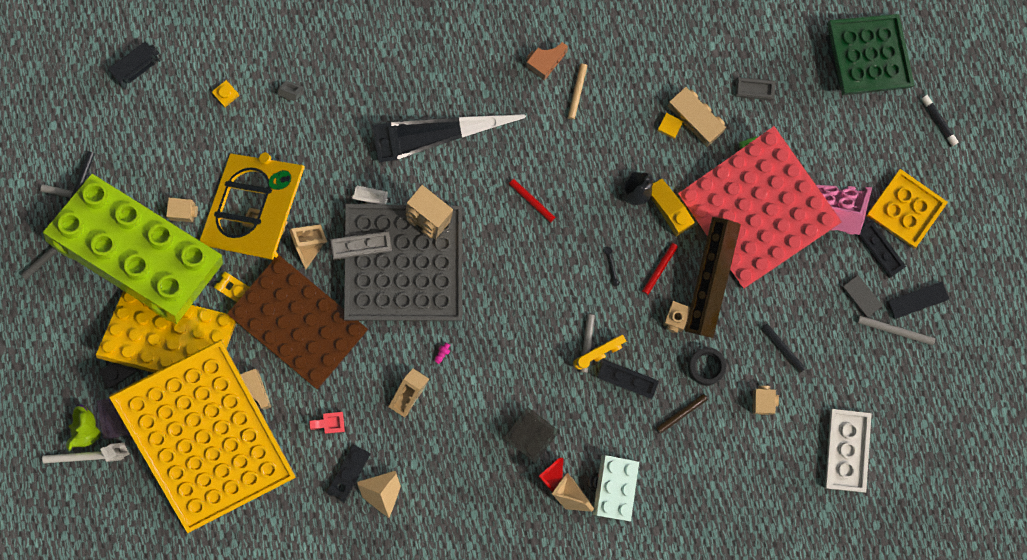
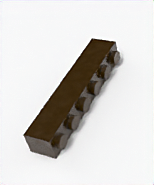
[685,217,741,338]

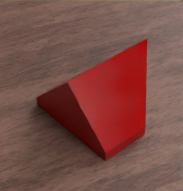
[538,458,563,493]

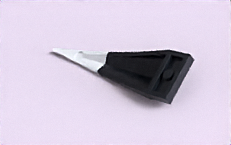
[372,114,526,163]

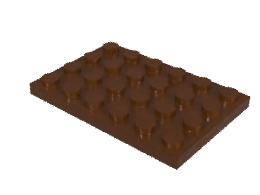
[227,254,368,390]

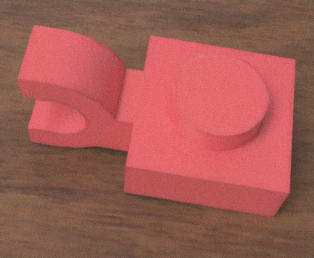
[310,412,345,434]

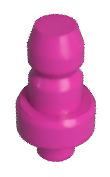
[434,342,450,364]

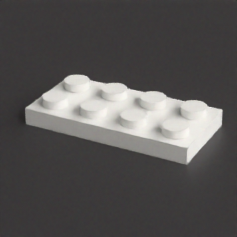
[825,409,871,493]

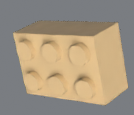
[405,185,453,240]

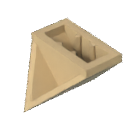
[289,224,327,269]
[357,471,401,518]
[552,473,595,512]

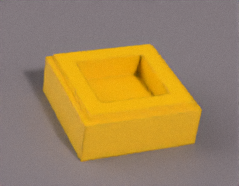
[657,113,683,139]

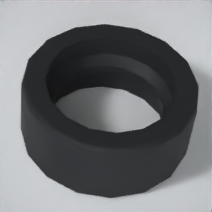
[688,347,727,386]

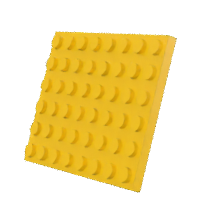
[109,339,296,533]

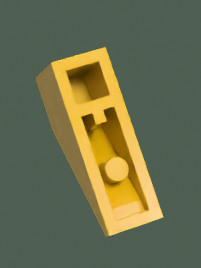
[651,179,695,237]

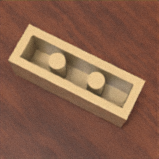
[668,87,726,147]

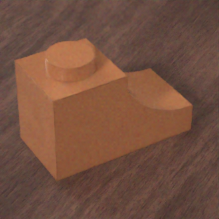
[526,42,568,81]

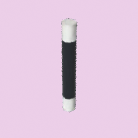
[921,95,959,146]

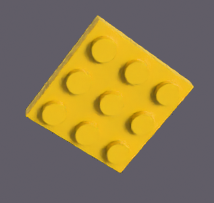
[866,169,948,249]

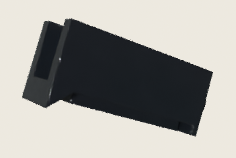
[109,41,160,90]

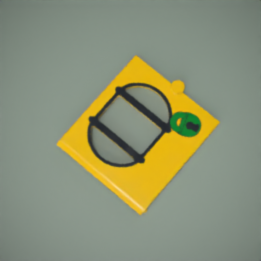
[200,152,305,260]

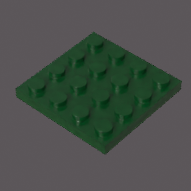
[827,14,915,95]

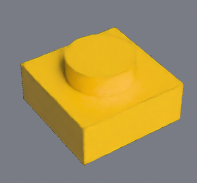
[212,80,240,107]

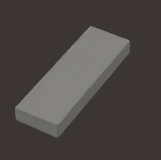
[330,231,392,260]

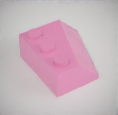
[816,185,872,235]

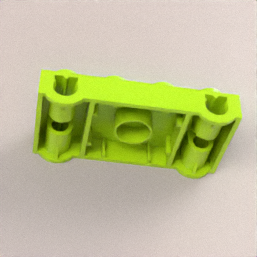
[43,174,223,324]

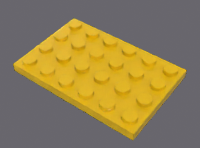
[96,291,237,373]

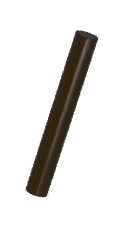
[656,393,708,434]

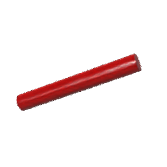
[509,179,556,223]
[642,243,678,295]

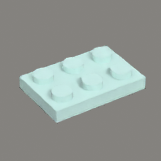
[593,455,639,521]

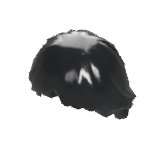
[622,172,653,205]

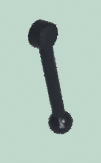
[605,247,620,287]

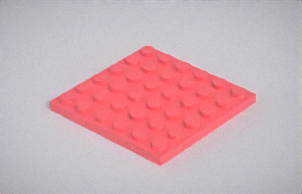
[678,126,842,289]

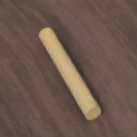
[567,64,587,120]

